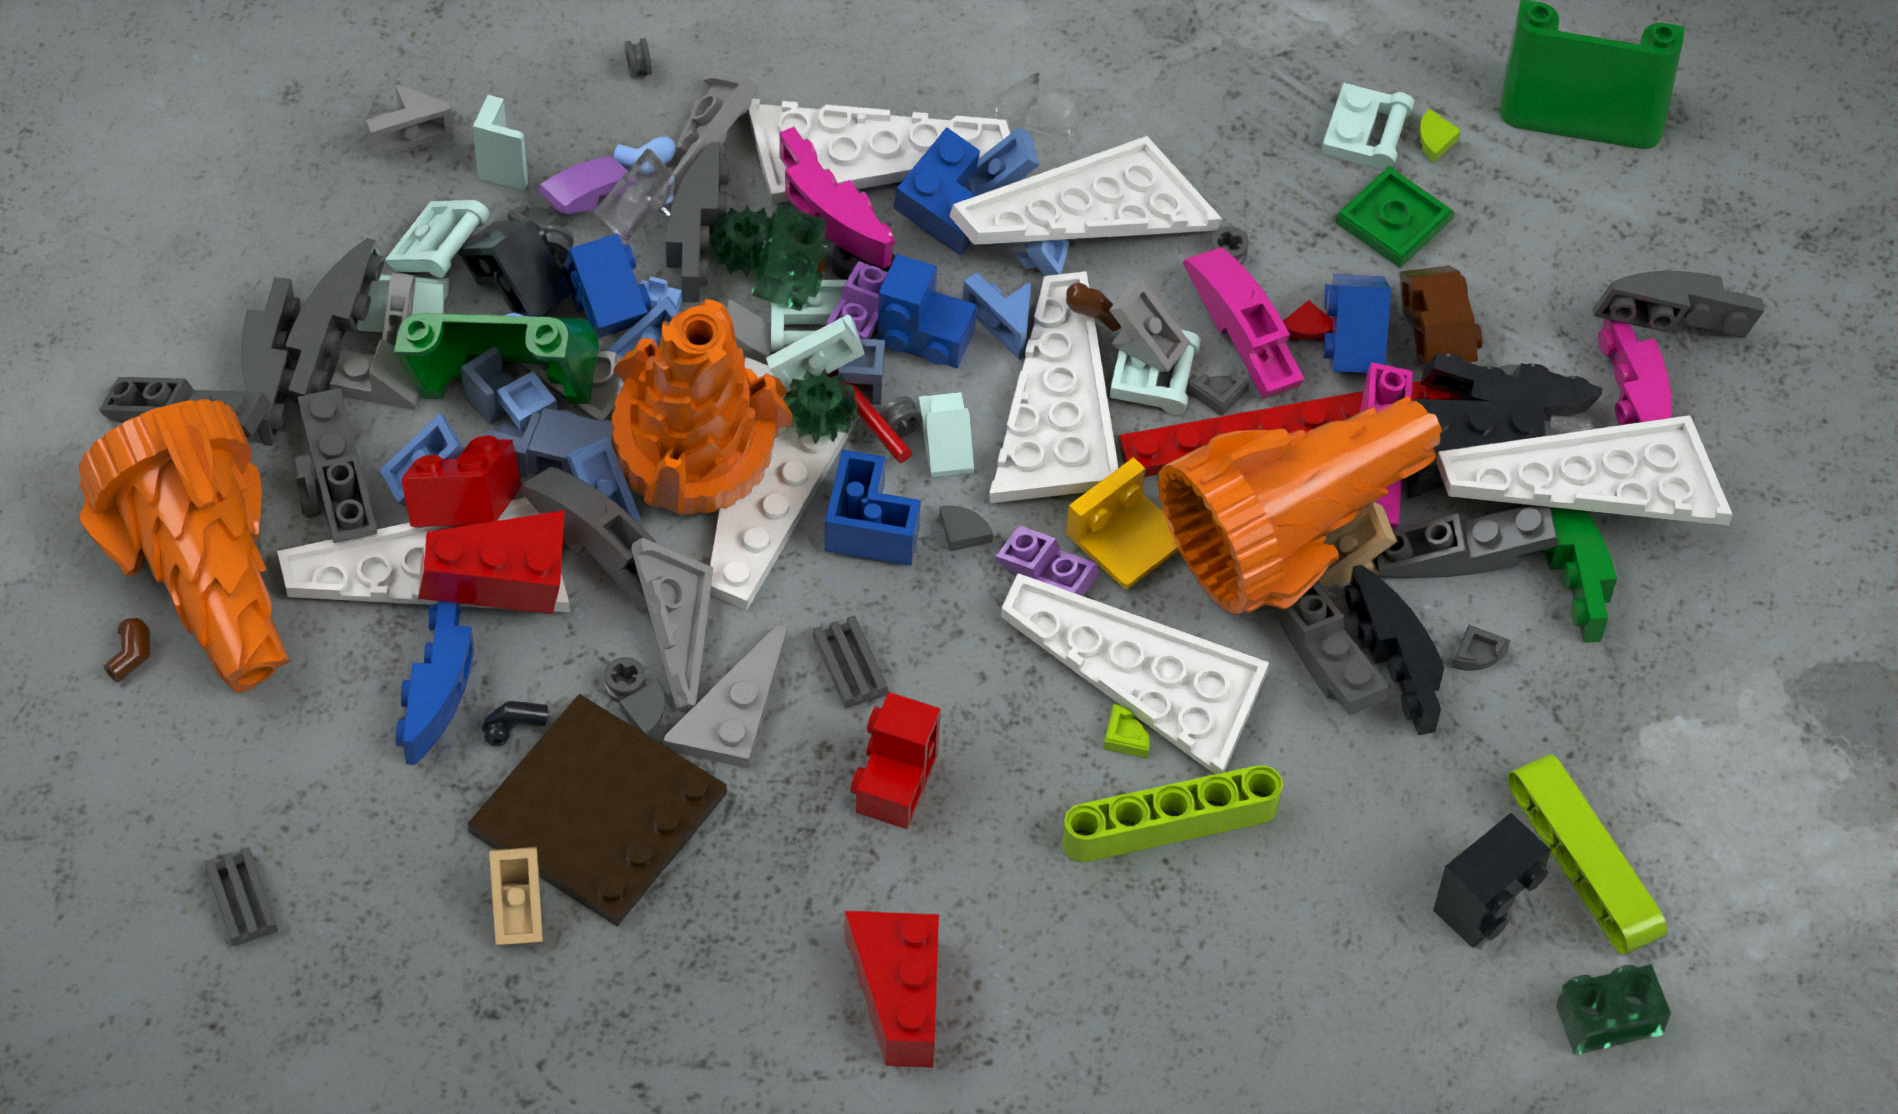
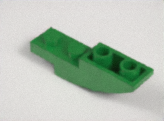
[1540,507,1617,643]

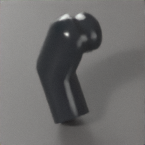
[482,701,548,746]

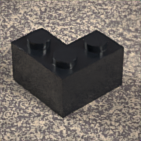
[458,220,574,317]
[1433,813,1551,948]

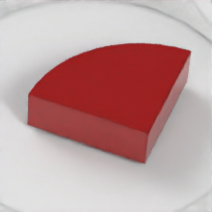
[1283,300,1333,342]

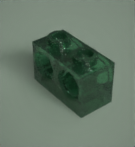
[752,205,830,311]
[1556,964,1671,1055]

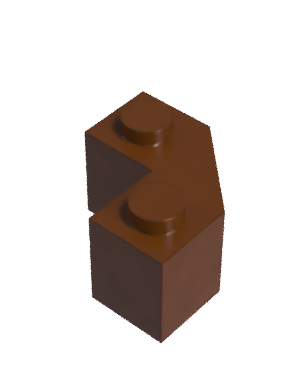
[1399,265,1483,367]

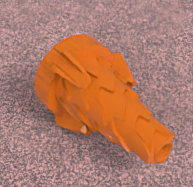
[612,299,793,515]
[1158,396,1442,615]
[78,399,290,693]

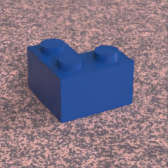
[893,127,980,256]
[564,233,651,338]
[877,254,976,369]
[1323,273,1391,373]
[824,449,921,565]

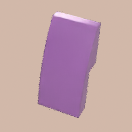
[538,156,636,214]
[826,261,888,339]
[996,525,1099,596]

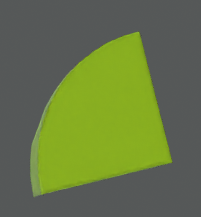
[1419,108,1461,162]
[1103,703,1150,759]

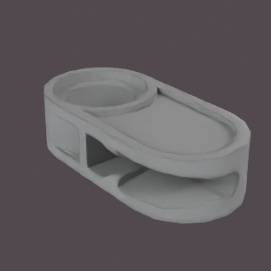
[382,272,415,347]

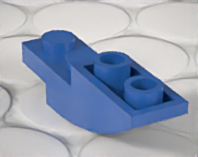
[396,601,475,765]

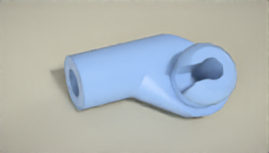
[613,136,676,173]

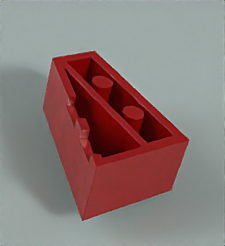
[418,510,565,614]
[844,911,939,1068]

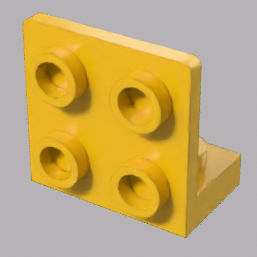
[1066,457,1179,589]

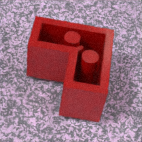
[401,435,521,527]
[850,692,941,829]

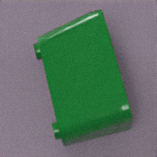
[1499,0,1685,149]
[394,313,599,404]

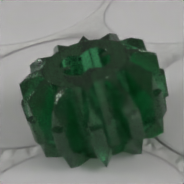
[711,204,783,278]
[783,368,857,444]

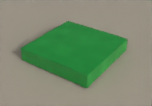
[1335,166,1454,268]

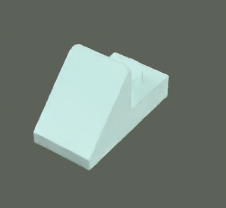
[918,392,974,477]

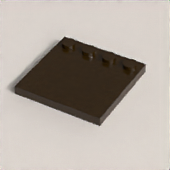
[468,694,727,927]

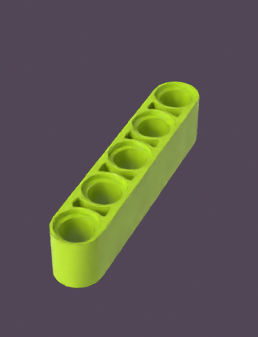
[1507,754,1667,955]
[1062,765,1283,862]

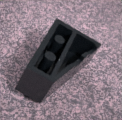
[1407,399,1545,499]

